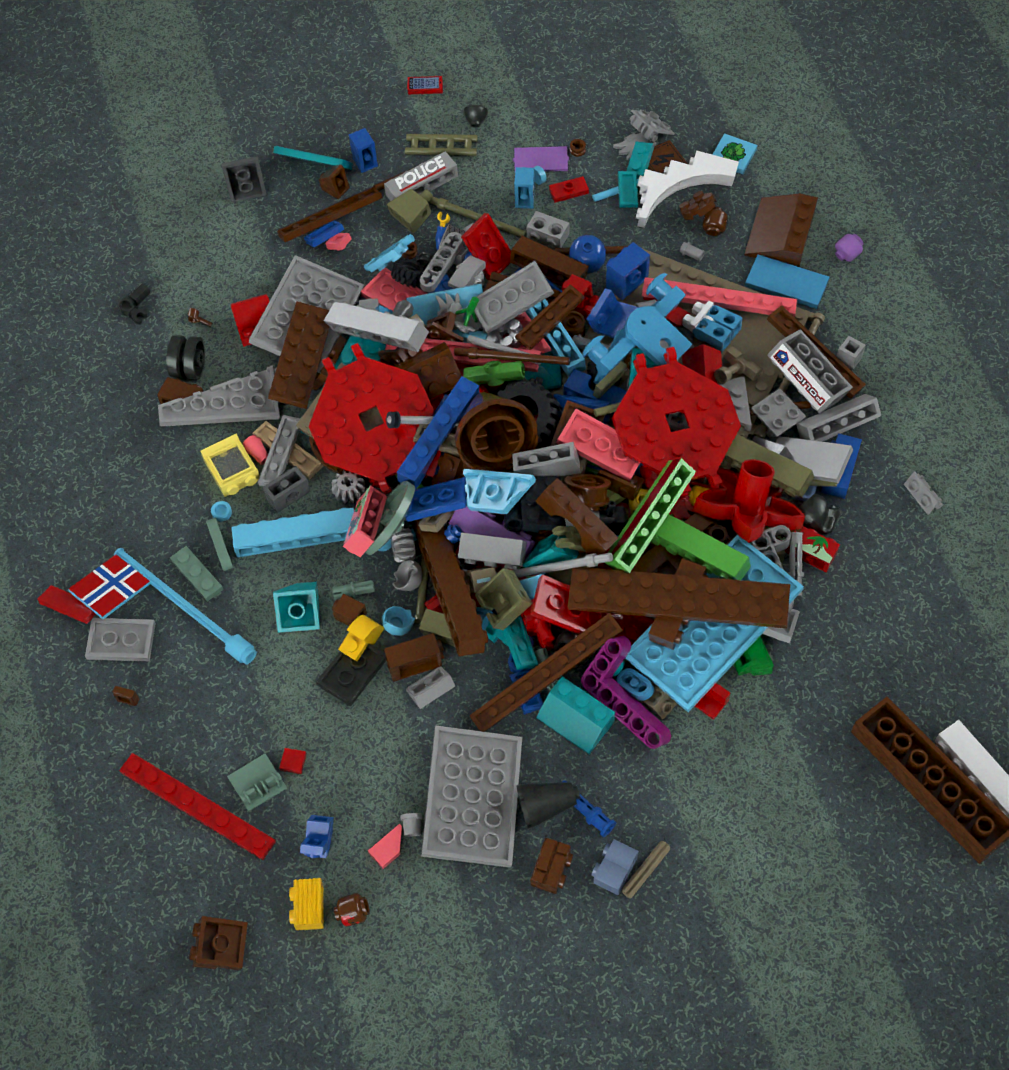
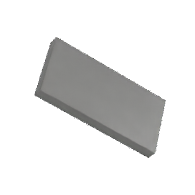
[469,261,554,334]
[776,436,853,483]

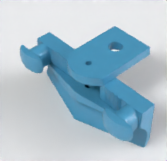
[582,273,692,384]

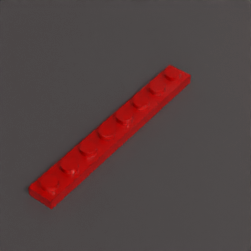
[119,753,276,860]

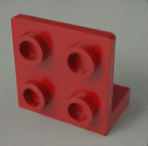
[231,294,270,347]

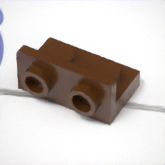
[598,469,645,501]

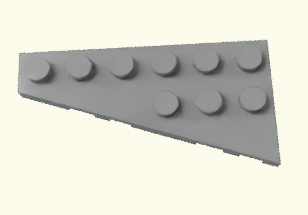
[158,366,280,426]

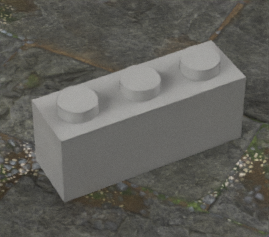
[512,442,581,476]
[458,533,527,570]

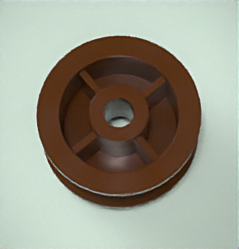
[565,474,611,511]

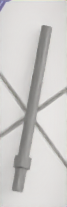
[513,553,613,578]

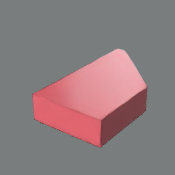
[368,824,402,869]

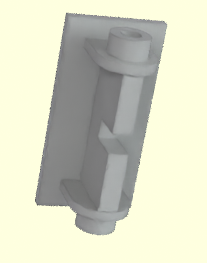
[904,471,943,515]

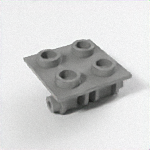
[630,109,675,142]
[751,389,806,438]

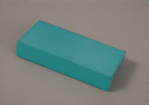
[617,171,638,208]

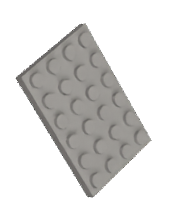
[249,255,364,373]
[421,726,522,868]

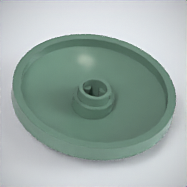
[365,481,415,555]

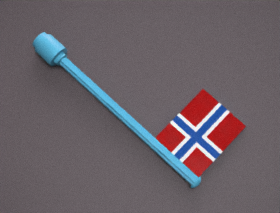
[68,548,257,664]

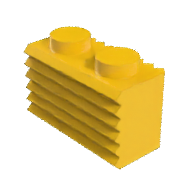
[289,878,324,930]

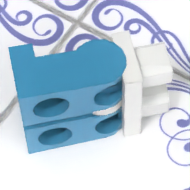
[682,301,742,354]

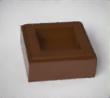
[112,686,139,706]

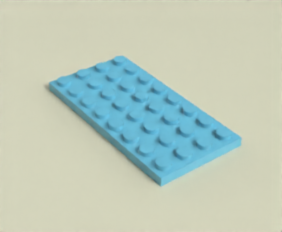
[625,535,804,712]

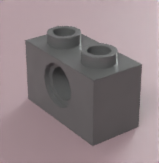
[262,466,310,513]

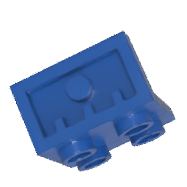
[586,288,640,338]

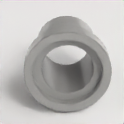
[400,813,423,837]

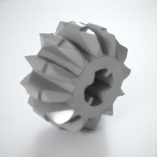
[331,470,365,504]
[390,528,416,562]

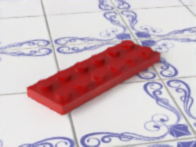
[530,574,654,650]

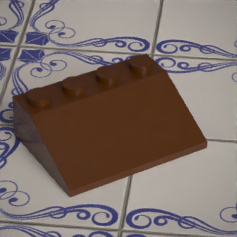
[744,193,818,267]

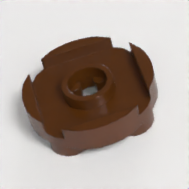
[679,191,717,220]

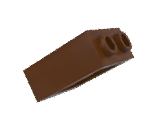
[384,633,444,682]

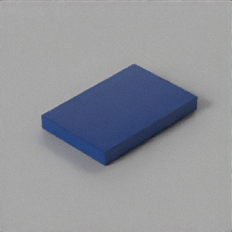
[405,477,467,522]

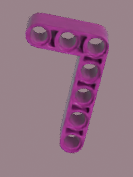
[581,636,671,749]

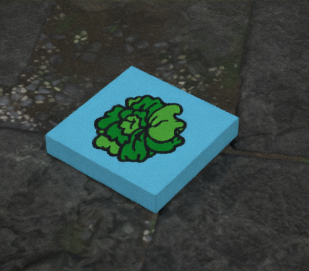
[712,134,757,174]

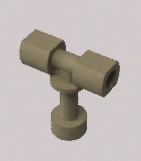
[714,346,763,384]

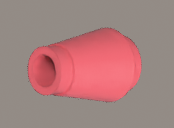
[243,435,268,465]

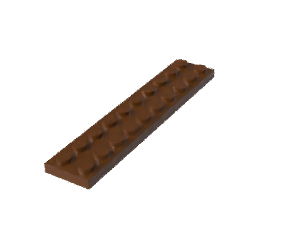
[568,567,790,629]

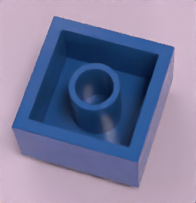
[606,242,650,300]

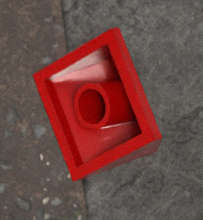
[682,344,722,384]

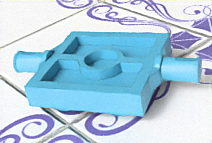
[364,234,415,273]

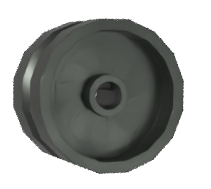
[167,335,205,380]

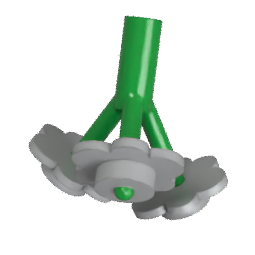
[447,297,484,333]

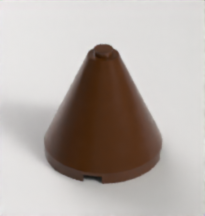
[455,392,538,472]

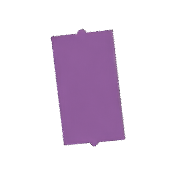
[513,146,569,172]

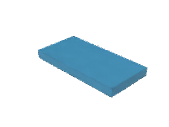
[745,254,830,309]

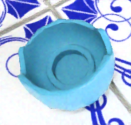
[382,606,415,636]

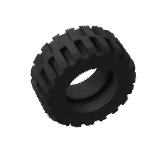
[497,381,563,449]

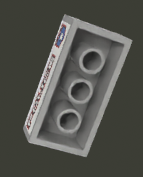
[767,329,853,414]

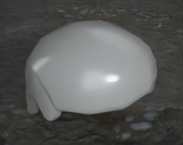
[392,560,423,591]

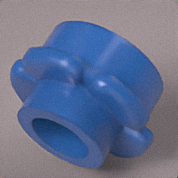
[444,524,463,544]

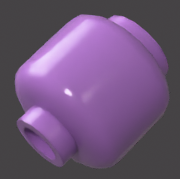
[835,234,863,262]

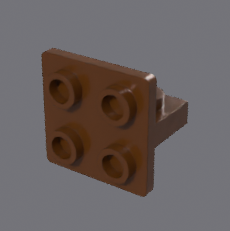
[424,311,464,342]

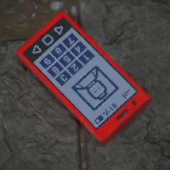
[407,76,443,95]

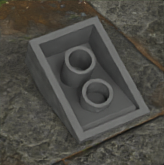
[221,156,267,202]

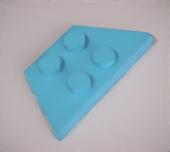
[463,469,536,514]

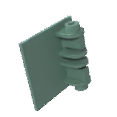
[227,754,287,811]

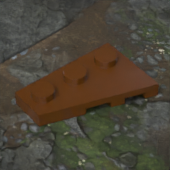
[312,335,347,391]

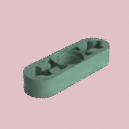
[206,517,233,571]

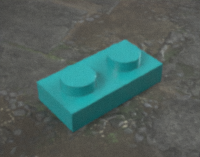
[627,141,654,178]

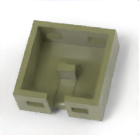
[475,568,533,630]

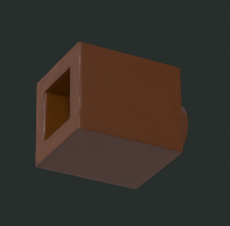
[332,594,367,626]

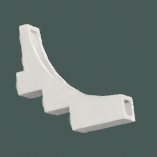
[636,151,739,228]

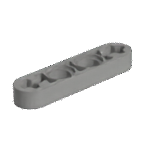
[420,232,463,292]

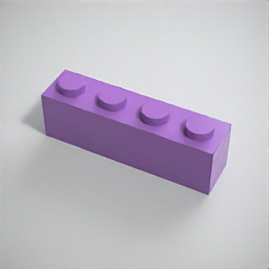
[449,506,536,562]

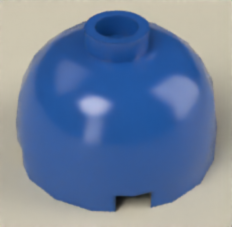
[569,235,606,273]

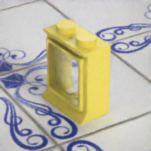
[201,433,260,497]

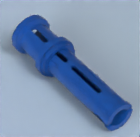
[561,780,616,837]

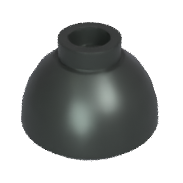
[463,105,488,127]

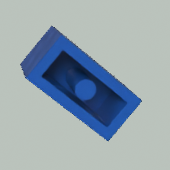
[349,128,378,173]

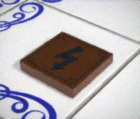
[647,140,688,174]

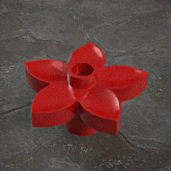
[693,459,805,543]

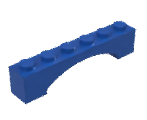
[397,376,479,490]

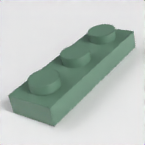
[170,546,224,602]

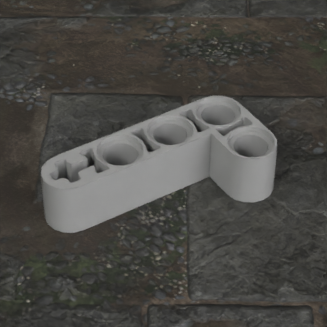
[752,525,794,612]

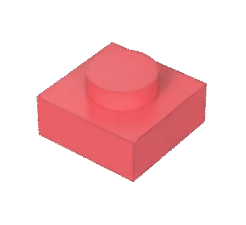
[325,233,352,251]

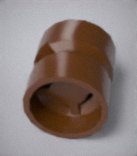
[561,311,585,339]

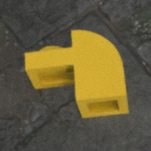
[338,615,384,661]

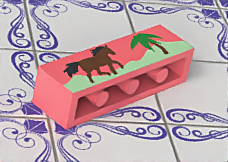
[343,485,387,557]

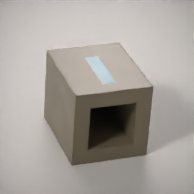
[464,567,497,593]

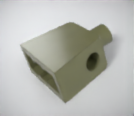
[387,189,433,233]

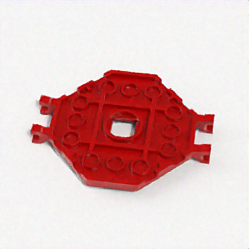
[308,343,435,495]
[612,347,741,498]

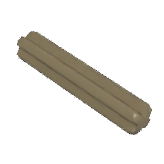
[622,841,670,898]

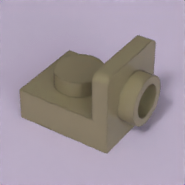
[639,682,676,719]

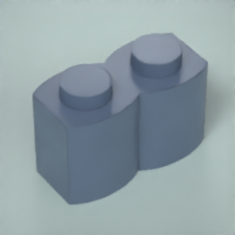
[592,839,639,895]

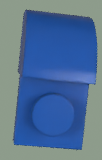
[300,815,334,858]

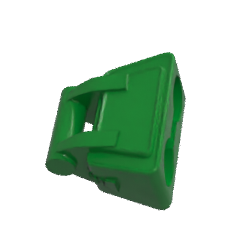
[734,636,774,676]

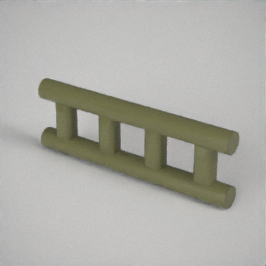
[405,134,478,156]

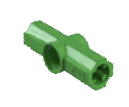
[463,361,525,386]

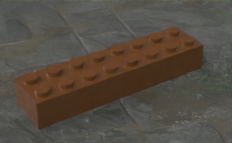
[851,696,1009,864]

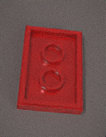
[461,213,511,281]

